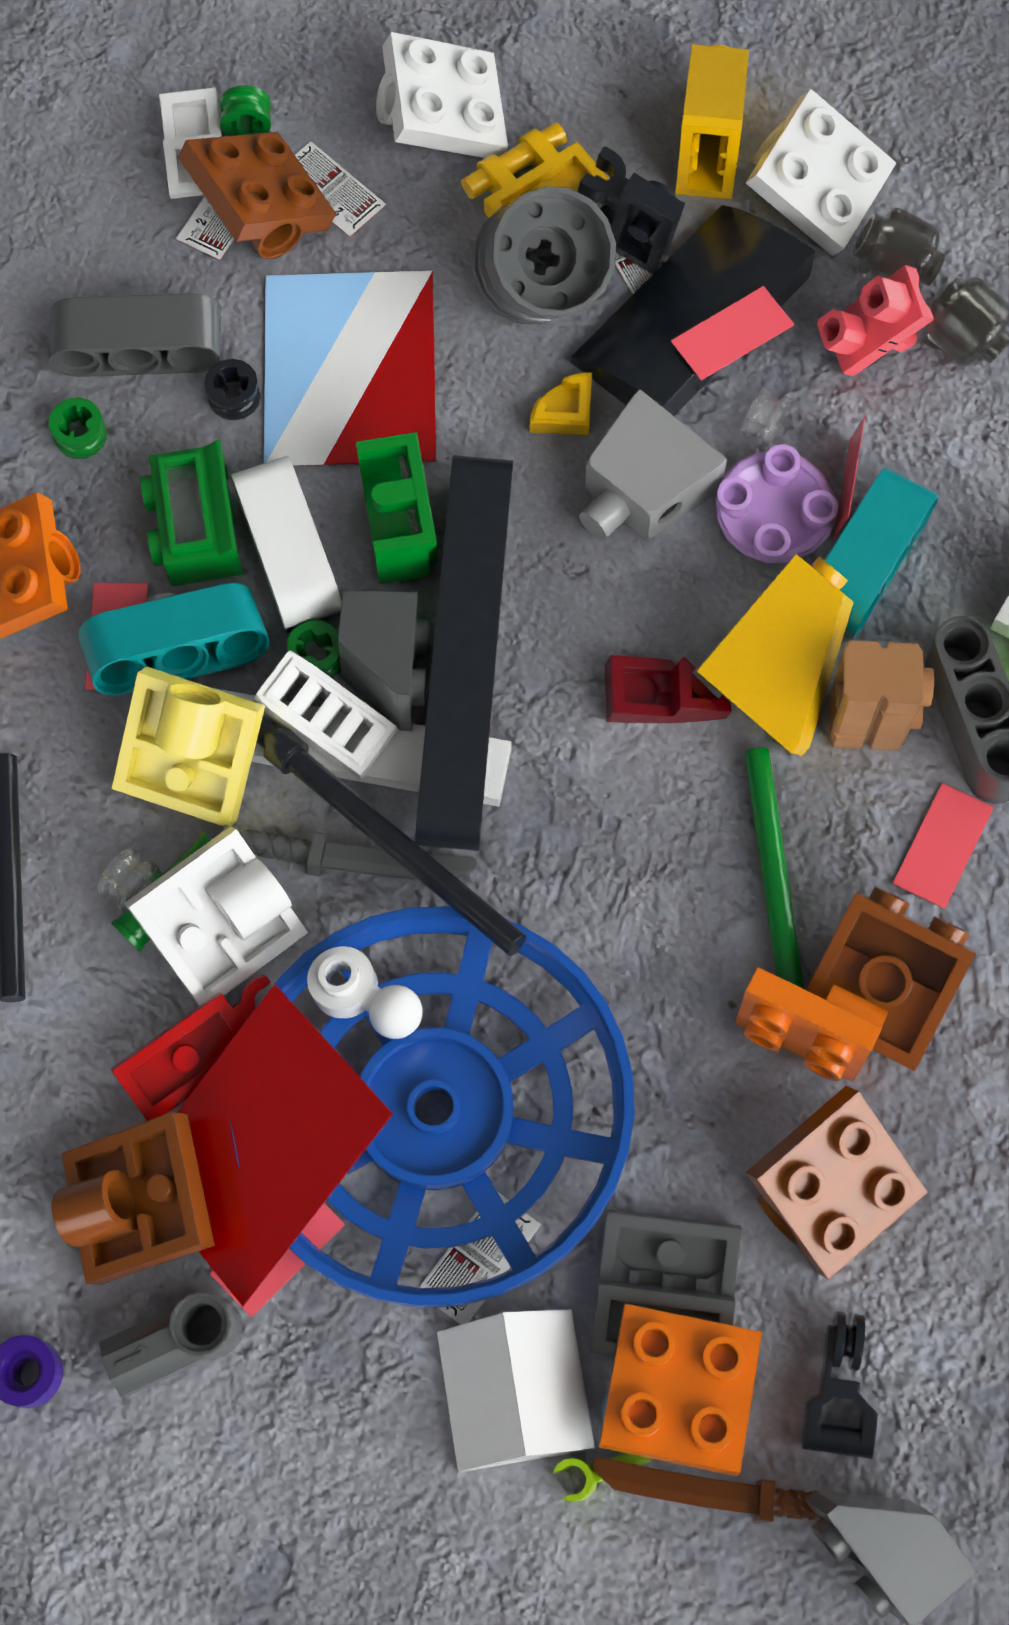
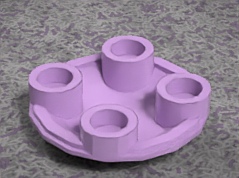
[715,444,838,563]

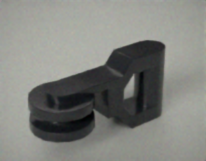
[802,1311,878,1459]

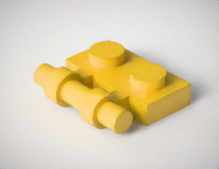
[461,122,609,218]

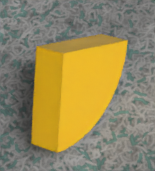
[530,373,592,435]

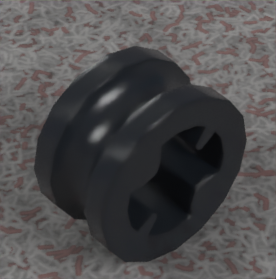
[204,359,261,420]

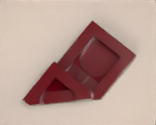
[605,655,732,723]

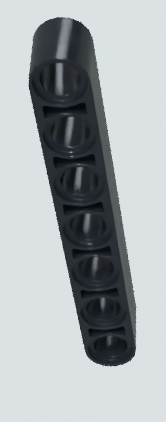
[415,455,513,851]

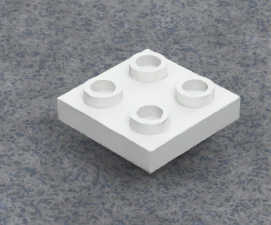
[376,32,508,158]
[746,89,896,256]
[124,826,308,1006]

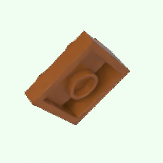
[806,886,976,1071]

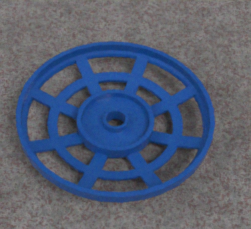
[231,906,635,1308]

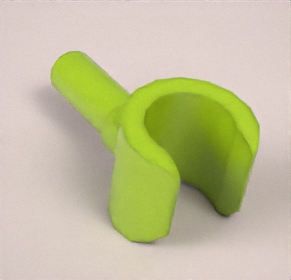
[553,1453,652,1502]

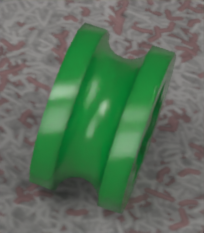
[220,85,271,136]
[49,398,107,459]
[287,620,341,678]

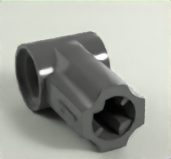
[99,1292,243,1398]

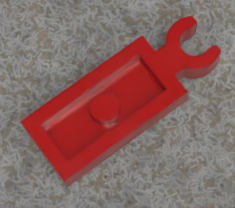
[110,975,271,1121]

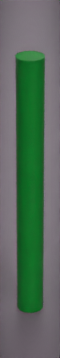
[744,747,804,989]

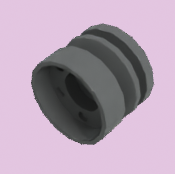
[472,186,616,325]

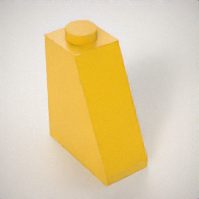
[675,44,749,200]
[697,554,854,757]

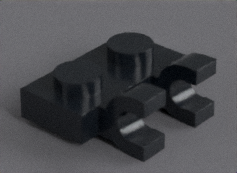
[578,146,685,274]

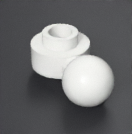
[307,946,422,1039]

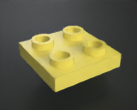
[112,666,265,827]

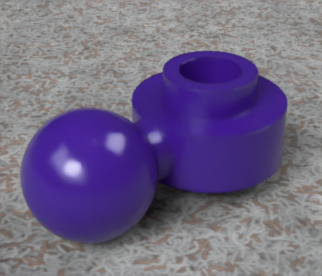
[0,1335,63,1408]

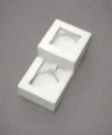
[159,87,223,199]

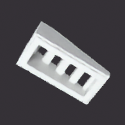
[254,651,397,780]

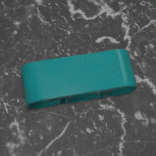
[825,467,940,639]
[78,583,270,696]

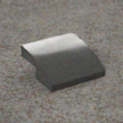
[591,1209,742,1356]

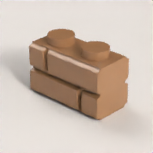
[828,640,934,751]

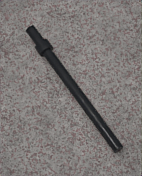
[256,716,527,956]

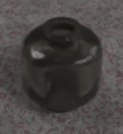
[853,207,945,286]
[926,277,1009,366]

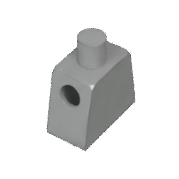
[579,390,727,540]

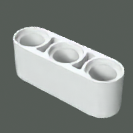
[230,456,342,631]

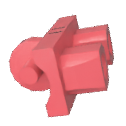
[817,265,934,376]

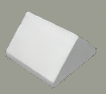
[437,1309,595,1472]

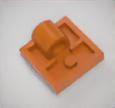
[0,492,81,639]
[735,967,889,1082]
[598,1304,762,1476]

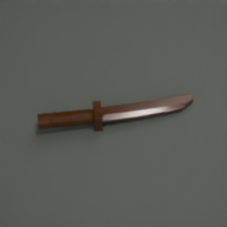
[592,1457,819,1522]

